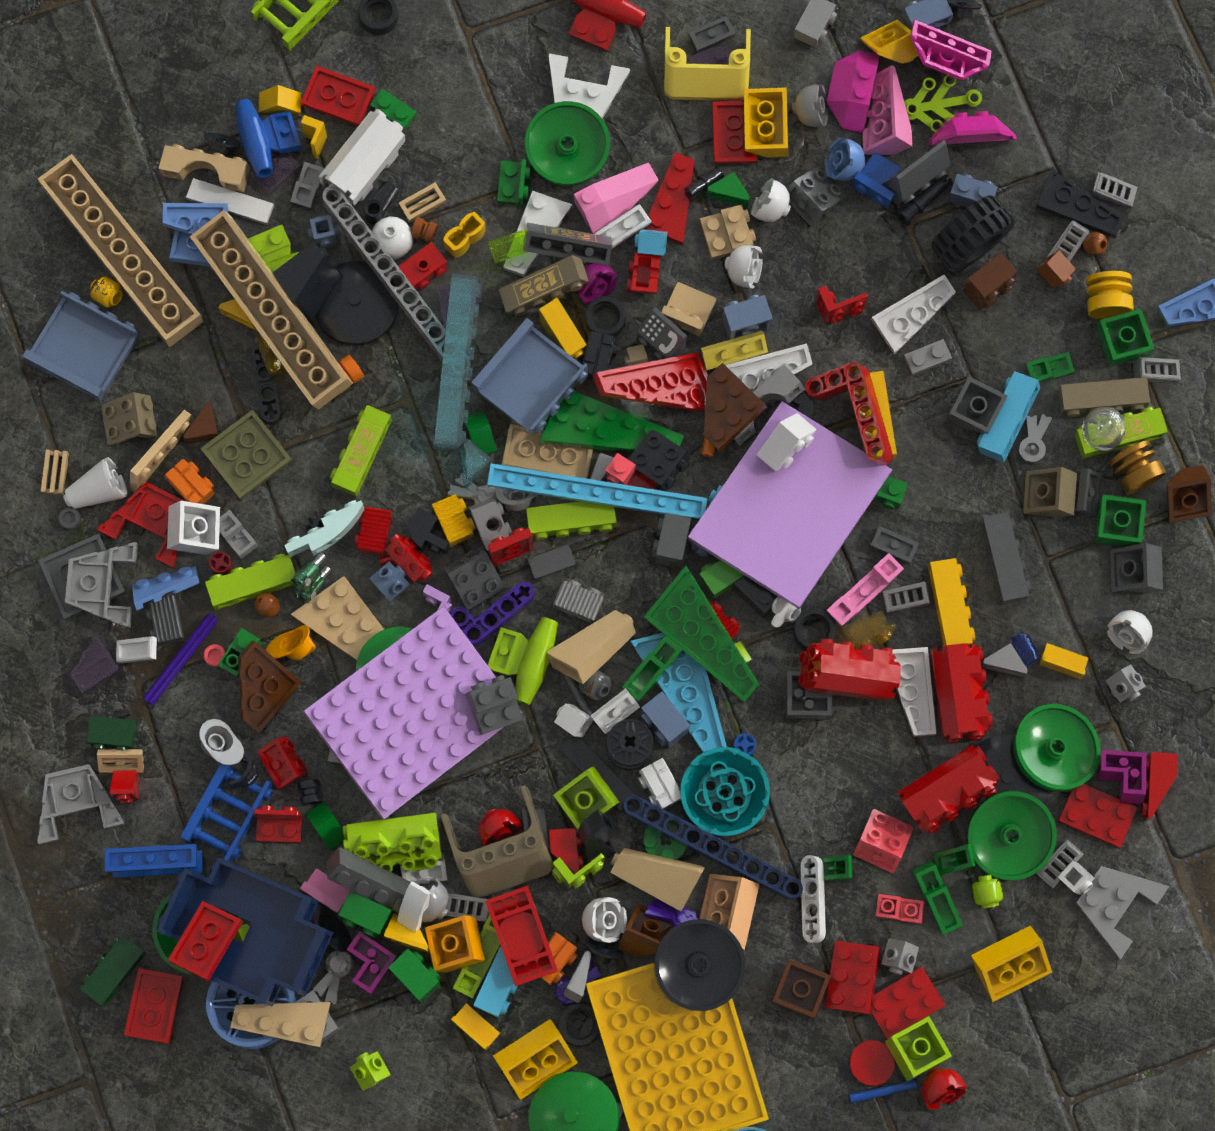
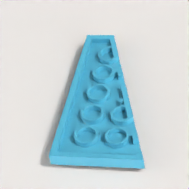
[630,633,727,753]

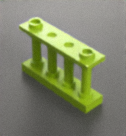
[251,0,339,51]

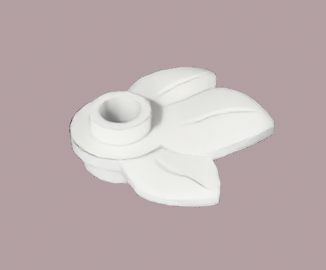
[771,597,801,627]

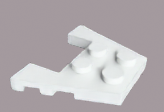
[549,53,630,119]

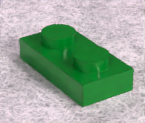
[370,89,417,131]

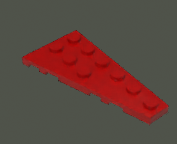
[593,352,708,412]

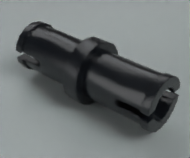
[684,166,725,200]

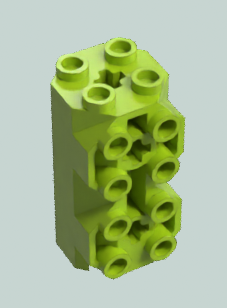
[343,813,442,872]

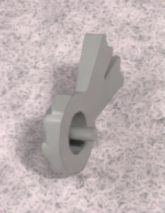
[1019,414,1052,463]
[447,474,499,504]
[313,950,354,1004]

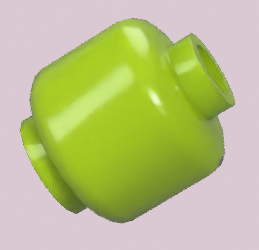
[972,875,1003,908]

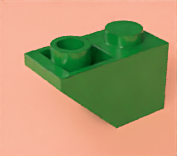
[218,628,263,677]

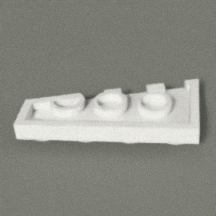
[503,191,573,277]
[871,275,956,355]
[726,344,812,392]
[893,647,936,737]

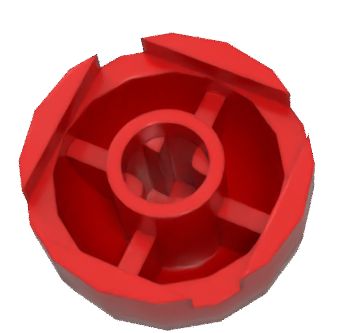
[478,809,524,846]
[921,1067,968,1110]

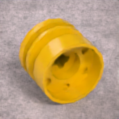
[1086,271,1134,319]

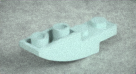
[284,500,364,557]

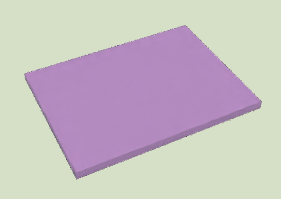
[688,401,892,609]

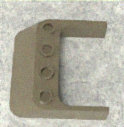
[441,785,553,898]

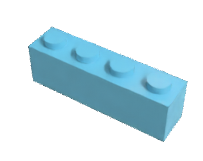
[977,371,1040,463]
[473,946,518,1018]

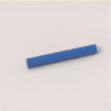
[849,1079,917,1103]

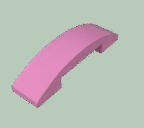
[826,553,904,627]

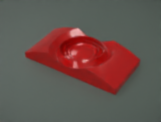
[485,886,558,987]

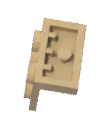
[661,282,716,337]

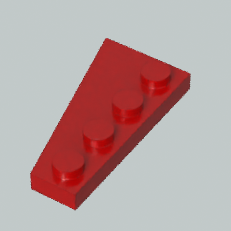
[644,152,694,245]

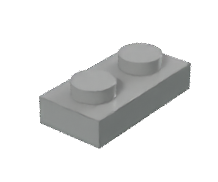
[903,339,952,376]

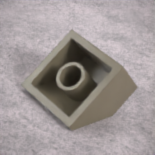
[1023,467,1077,517]

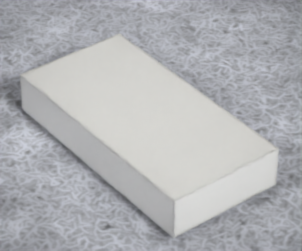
[116,636,157,663]

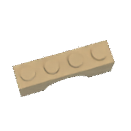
[158,144,250,193]

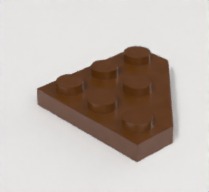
[704,363,767,452]
[238,640,302,733]

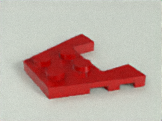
[97,482,184,569]

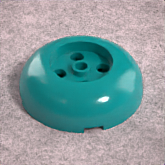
[680,747,770,837]

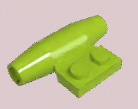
[248,225,299,273]
[488,617,558,706]

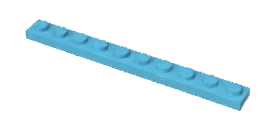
[487,463,707,520]

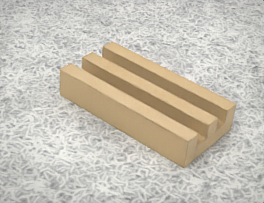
[399,182,446,223]
[41,449,69,495]
[97,749,144,773]

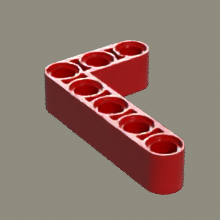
[805,362,893,466]

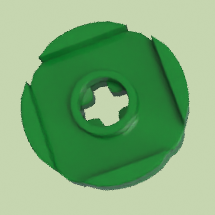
[644,820,688,860]

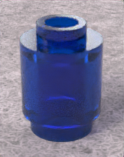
[1011,632,1040,666]

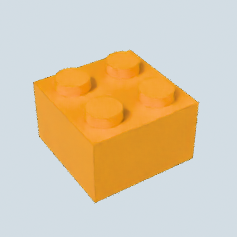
[425,915,486,973]

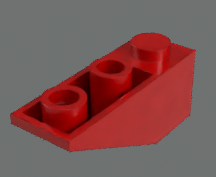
[1141,752,1178,821]

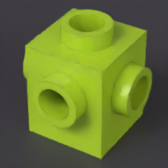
[350,1051,391,1091]

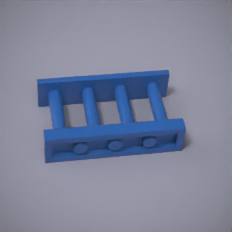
[180,763,273,863]
[105,844,203,878]

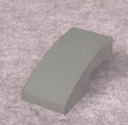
[290,162,325,208]
[219,510,258,560]

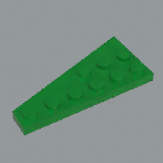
[539,391,684,453]
[644,566,760,702]

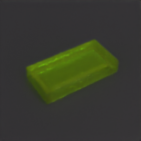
[488,229,528,263]

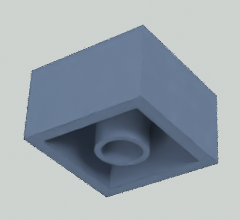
[722,295,773,340]
[640,692,690,749]

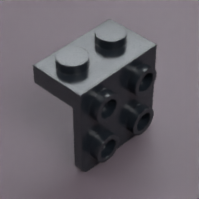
[628,430,689,491]

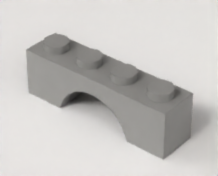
[734,365,805,446]

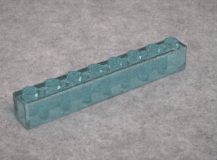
[433,274,481,450]

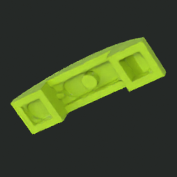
[453,914,500,998]

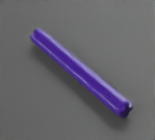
[143,613,218,705]

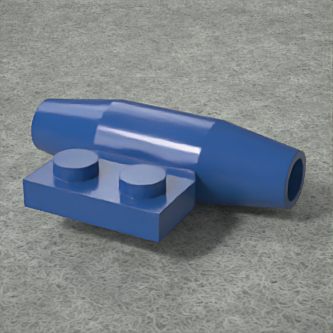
[235,99,301,178]

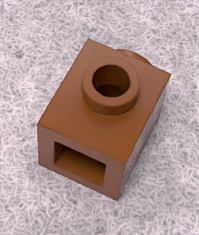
[1036,250,1076,288]

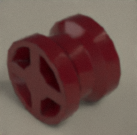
[209,551,233,576]

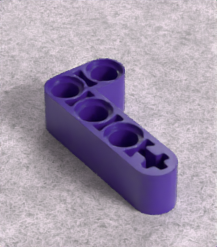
[450,582,535,647]

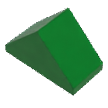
[707,172,750,207]
[463,411,497,458]
[306,802,344,851]
[933,844,975,876]
[814,855,852,882]

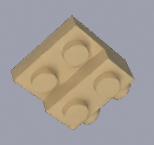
[700,205,756,260]

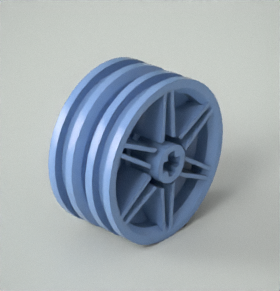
[206,981,296,1049]

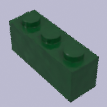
[80,935,146,1007]

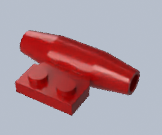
[569,0,647,51]

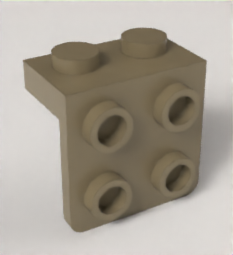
[101,392,157,446]

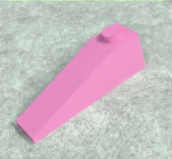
[862,65,912,155]
[574,163,659,234]

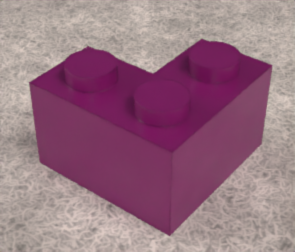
[1098,750,1146,804]
[347,931,397,996]

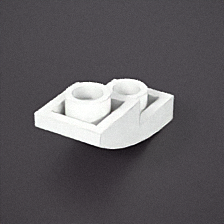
[397,881,431,933]

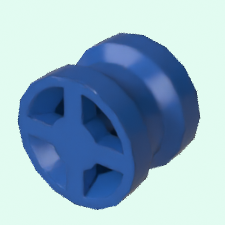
[733,733,756,756]

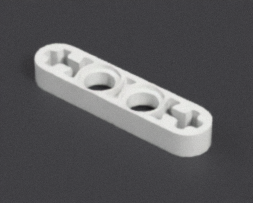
[801,855,826,943]

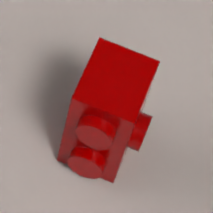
[398,242,448,291]

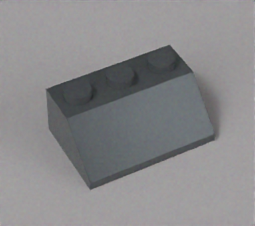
[881,140,951,205]

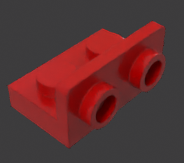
[257,736,308,790]

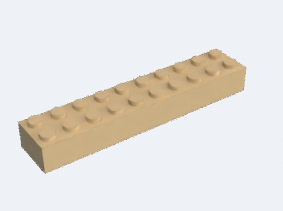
[38,154,203,348]
[190,210,353,409]

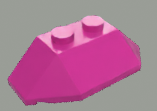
[910,20,992,80]
[826,50,880,134]
[928,111,1016,145]

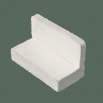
[591,688,640,734]

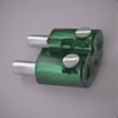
[291,552,331,603]

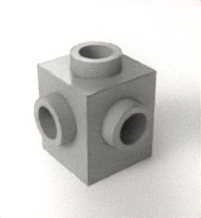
[1106,665,1146,703]
[881,938,919,975]

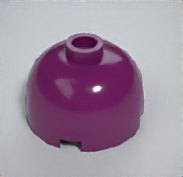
[576,263,618,304]

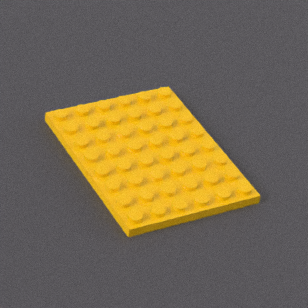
[586,963,769,1131]

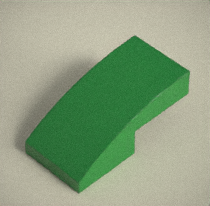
[1026,352,1075,383]

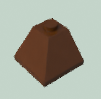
[1167,465,1212,523]
[618,904,673,958]

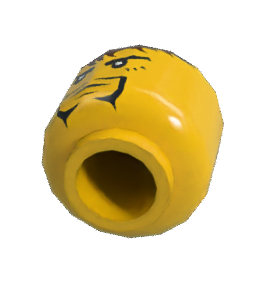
[90,276,123,308]

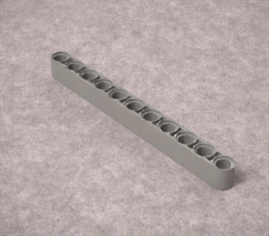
[323,186,471,380]

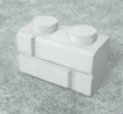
[638,758,681,810]

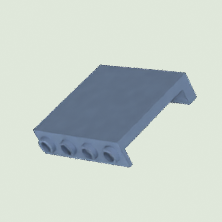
[22,291,139,402]
[471,318,588,436]

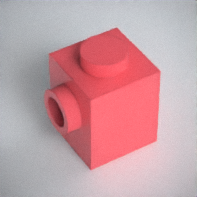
[605,453,636,485]

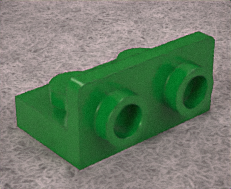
[497,158,530,206]
[872,476,908,509]

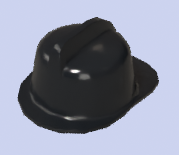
[310,905,351,952]

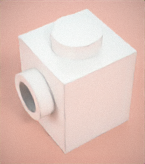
[554,703,593,738]
[1058,861,1095,895]

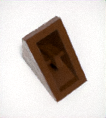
[183,402,219,444]

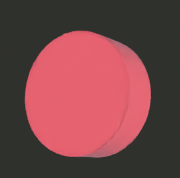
[204,644,226,667]

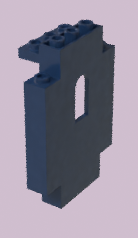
[157,858,333,1007]

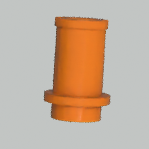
[700,433,715,457]

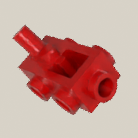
[379,534,433,582]

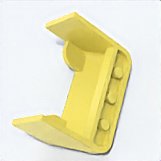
[664,27,751,101]

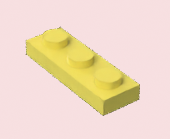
[701,330,768,370]

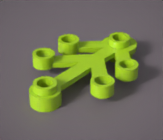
[904,75,982,133]

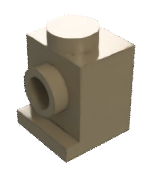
[624,345,648,367]

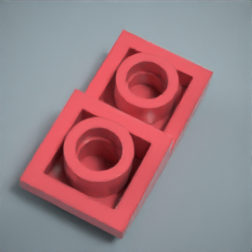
[876,894,925,924]

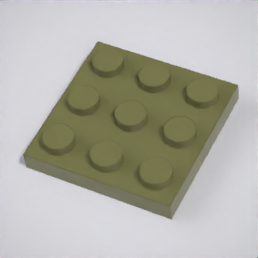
[200,409,292,500]

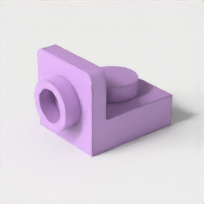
[423,585,452,612]

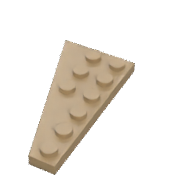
[291,576,384,660]

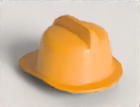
[266,625,316,661]

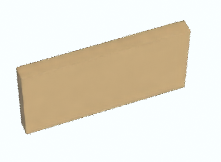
[501,424,593,479]

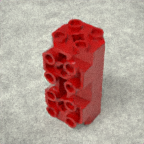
[798,639,901,701]
[930,643,993,744]
[897,745,1000,834]

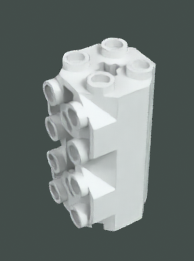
[319,109,405,206]

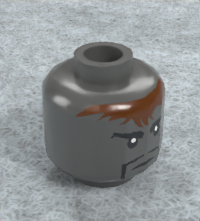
[578,670,611,701]

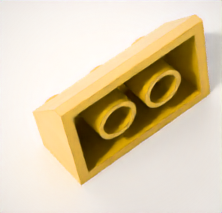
[744,87,788,158]
[971,926,1052,1002]
[493,1019,578,1100]

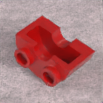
[627,252,660,295]

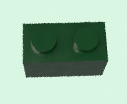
[87,716,138,751]

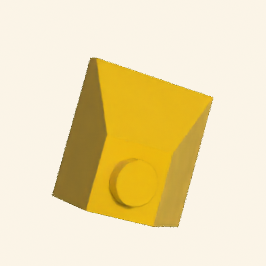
[860,20,919,64]
[384,913,430,954]

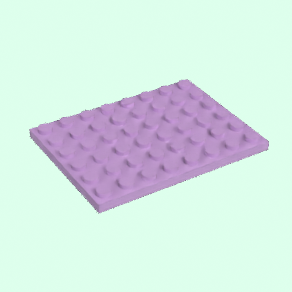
[302,606,522,820]

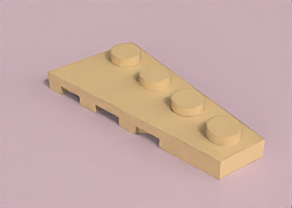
[130,410,191,493]
[230,1002,331,1047]

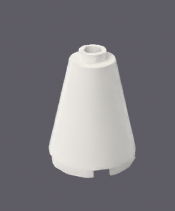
[63,457,127,509]

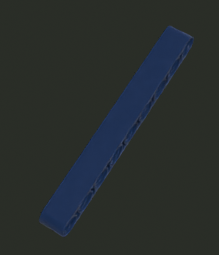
[622,795,803,900]

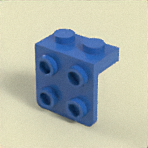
[852,153,901,208]

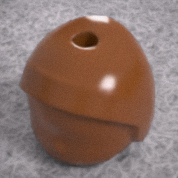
[1083,232,1107,255]
[255,593,280,618]

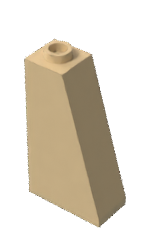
[547,610,636,684]
[610,848,705,911]

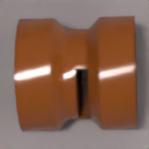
[411,217,438,243]

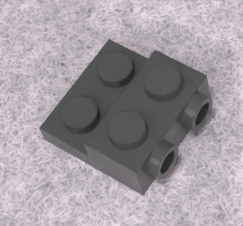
[466,675,524,735]

